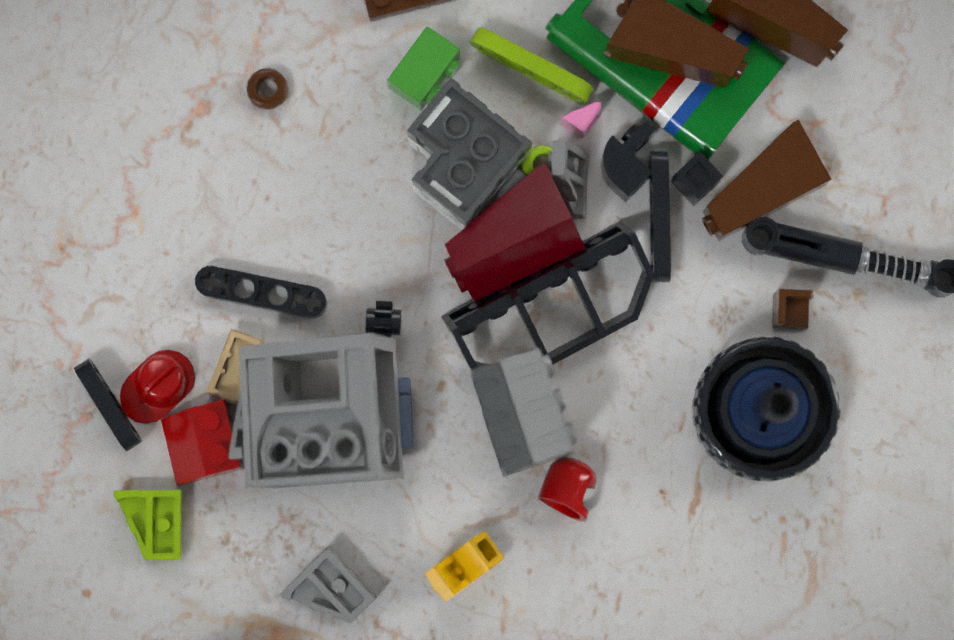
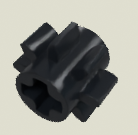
[365,301,402,338]

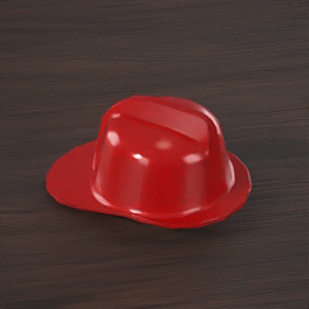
[120,350,195,424]

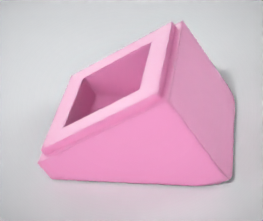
[561,101,602,139]

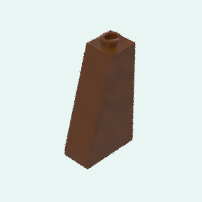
[603,0,748,88]
[705,0,848,67]
[702,120,831,241]

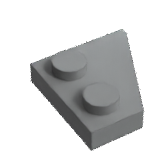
[280,547,377,623]

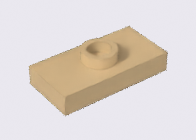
[206,328,264,405]

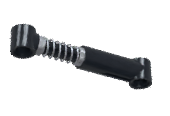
[742,217,954,298]

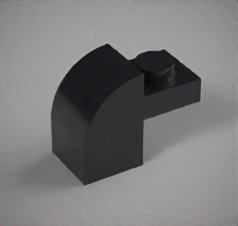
[601,121,656,203]

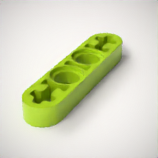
[470,27,594,105]

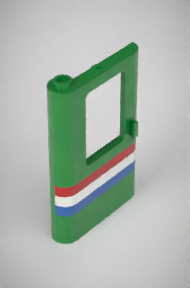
[545,0,786,160]

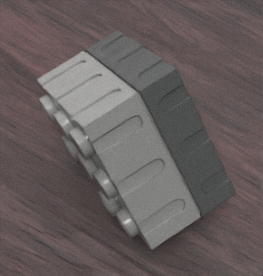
[471,348,577,477]

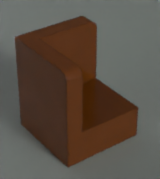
[772,289,814,330]

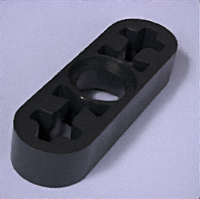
[74,358,142,451]

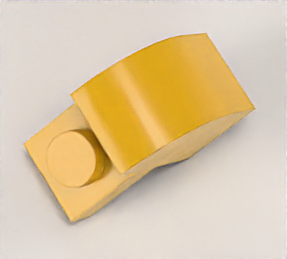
[424,530,505,602]

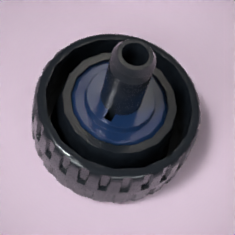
[692,337,840,481]

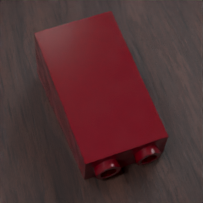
[444,163,585,301]

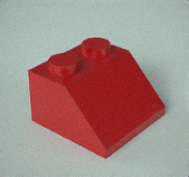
[161,400,245,486]

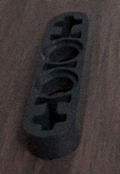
[649,151,671,282]
[195,266,327,319]

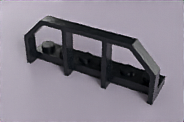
[441,221,655,370]

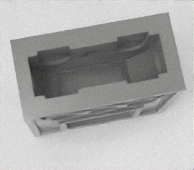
[239,333,404,488]

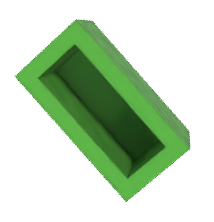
[387,26,462,111]

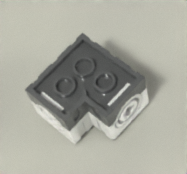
[407,78,532,230]

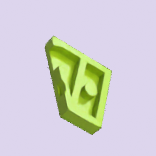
[114,490,183,560]

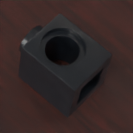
[671,152,723,206]

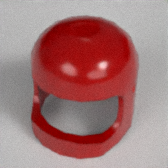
[537,457,596,522]

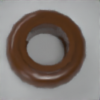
[246,68,288,110]

